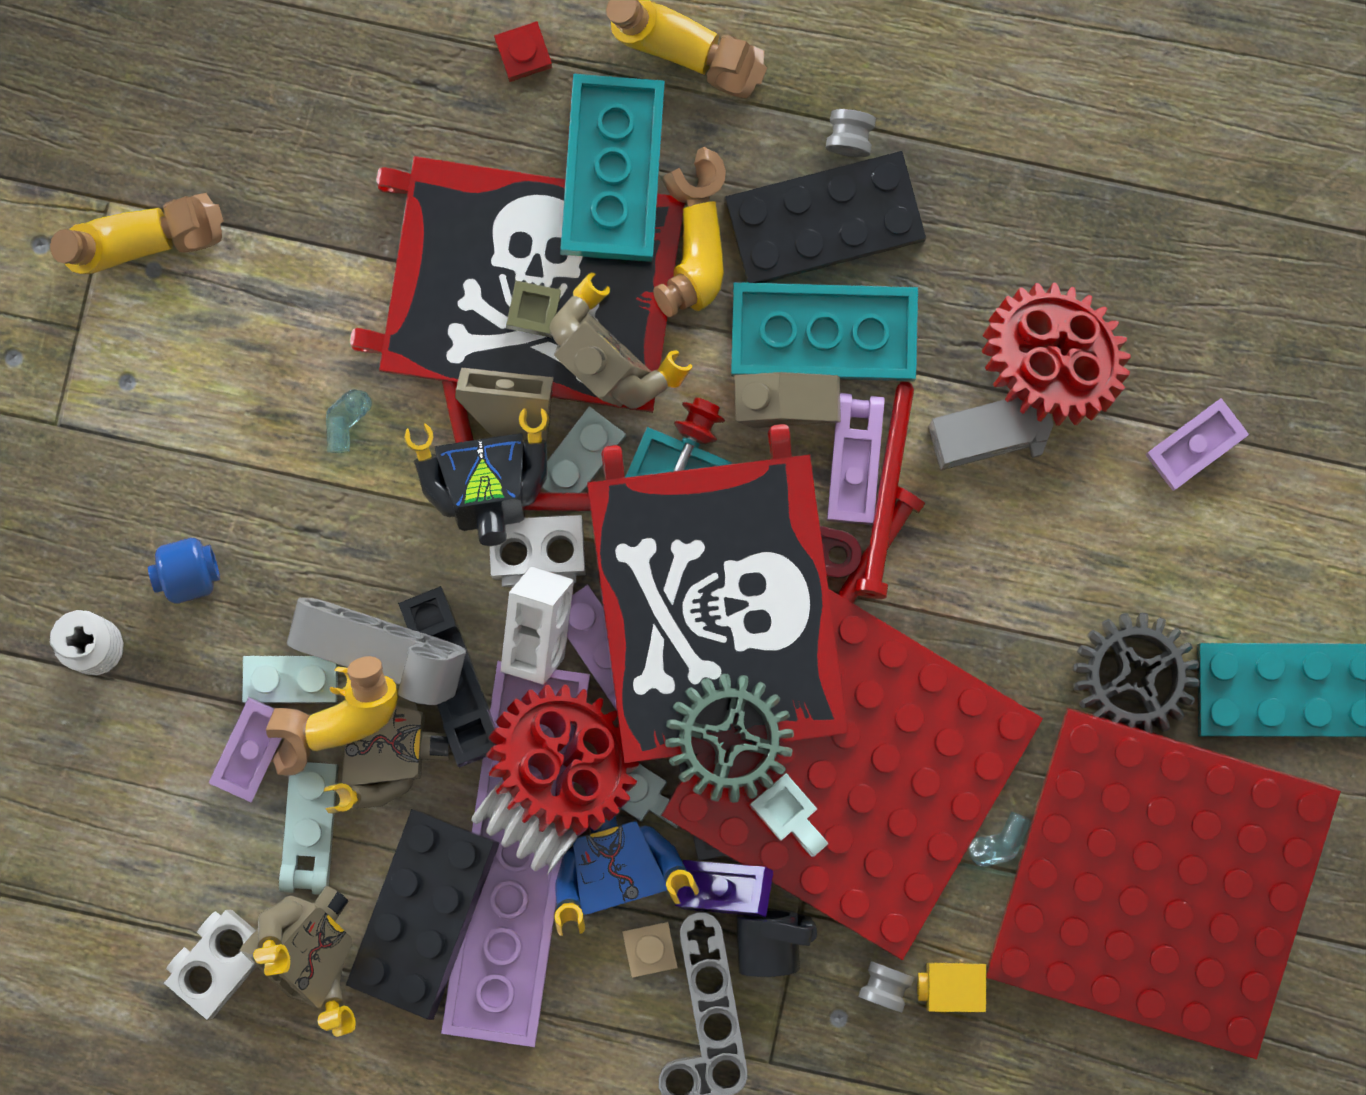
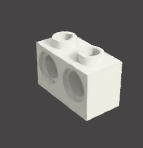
[490,515,586,587]
[500,567,574,685]
[164,910,257,1020]

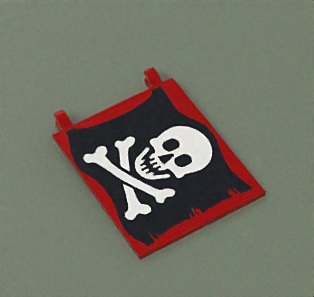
[350,156,685,413]
[587,424,848,763]

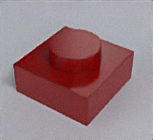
[494,21,553,82]

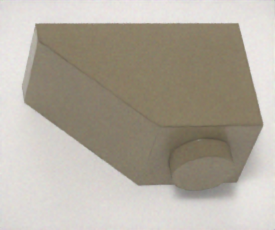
[455,368,553,441]
[735,372,841,428]

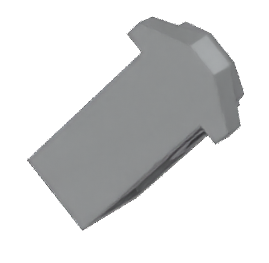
[928,398,1053,471]

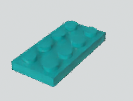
[560,74,665,262]
[731,282,918,381]
[1197,643,1366,737]

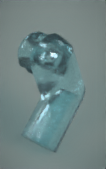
[326,389,372,453]
[968,811,1032,867]

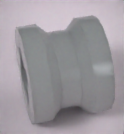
[825,109,876,157]
[858,961,915,1013]

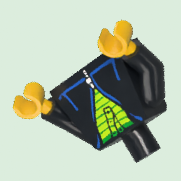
[404,408,549,546]

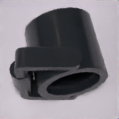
[736,908,817,977]

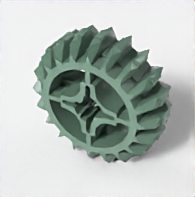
[665,674,794,803]

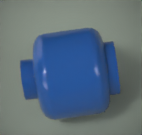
[148,538,220,604]

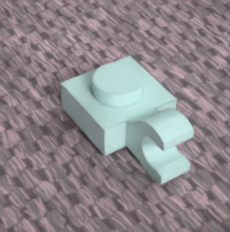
[621,764,678,829]
[750,773,828,857]

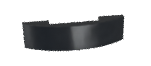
[398,586,496,768]

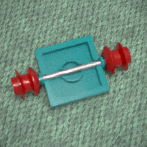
[625,397,732,478]

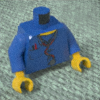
[555,817,699,936]

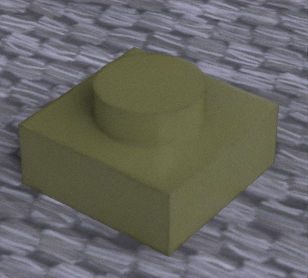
[506,280,561,338]

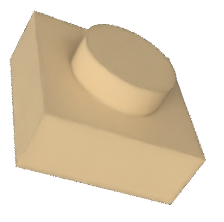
[622,922,678,978]

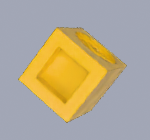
[917,963,986,1012]

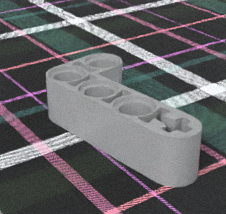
[287,597,466,705]
[659,912,747,1095]

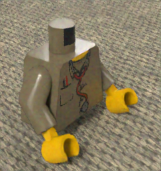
[549,273,692,408]
[324,667,450,814]
[240,886,356,1037]

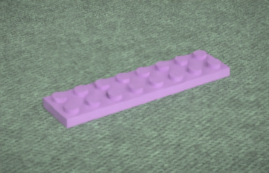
[441,661,590,1047]

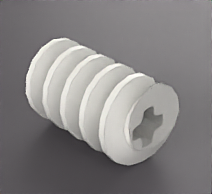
[50,610,124,676]
[471,779,577,875]

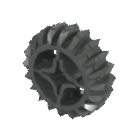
[1072,613,1200,733]

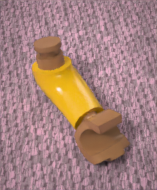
[606,0,767,98]
[654,147,726,317]
[50,193,224,274]
[266,656,398,776]

